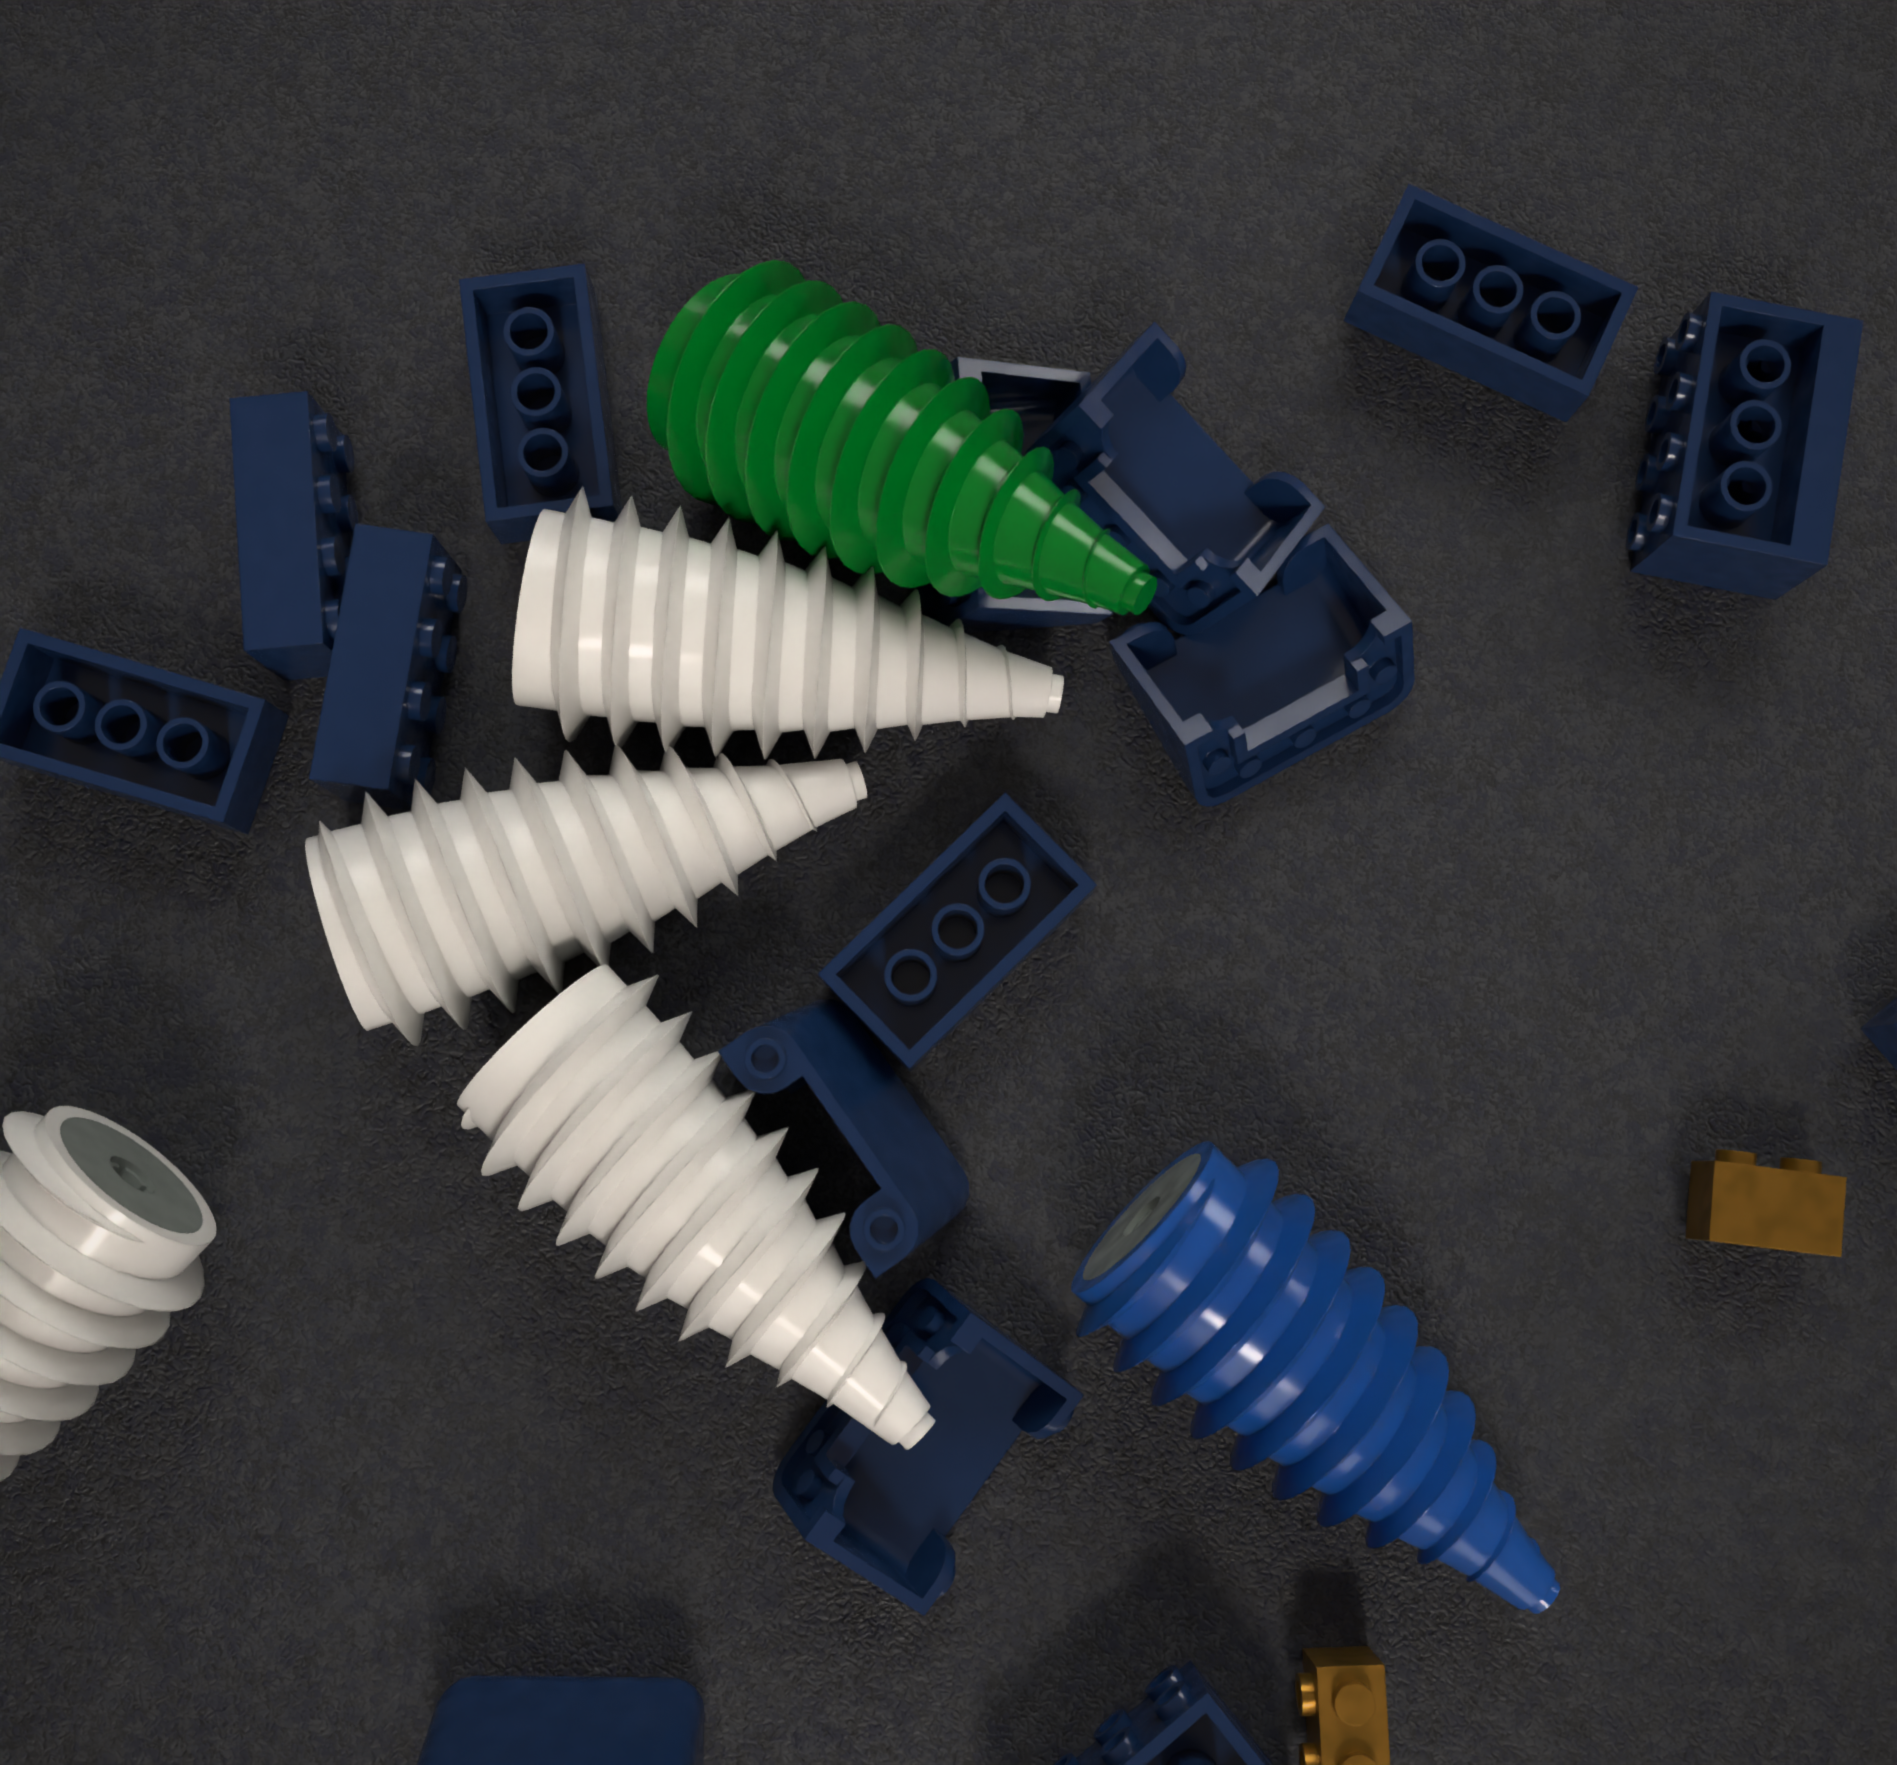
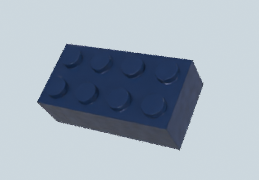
[1343,184,1638,422]
[459,263,622,544]
[229,391,358,681]
[309,523,467,810]
[0,628,289,835]
[818,792,1097,1072]

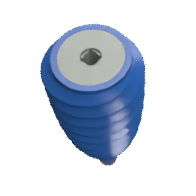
[1071,1141,1560,1614]

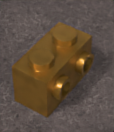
[1685,1149,1847,1257]
[1295,1646,1390,1765]

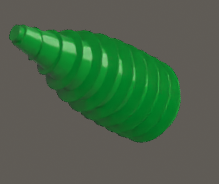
[647,260,1157,615]

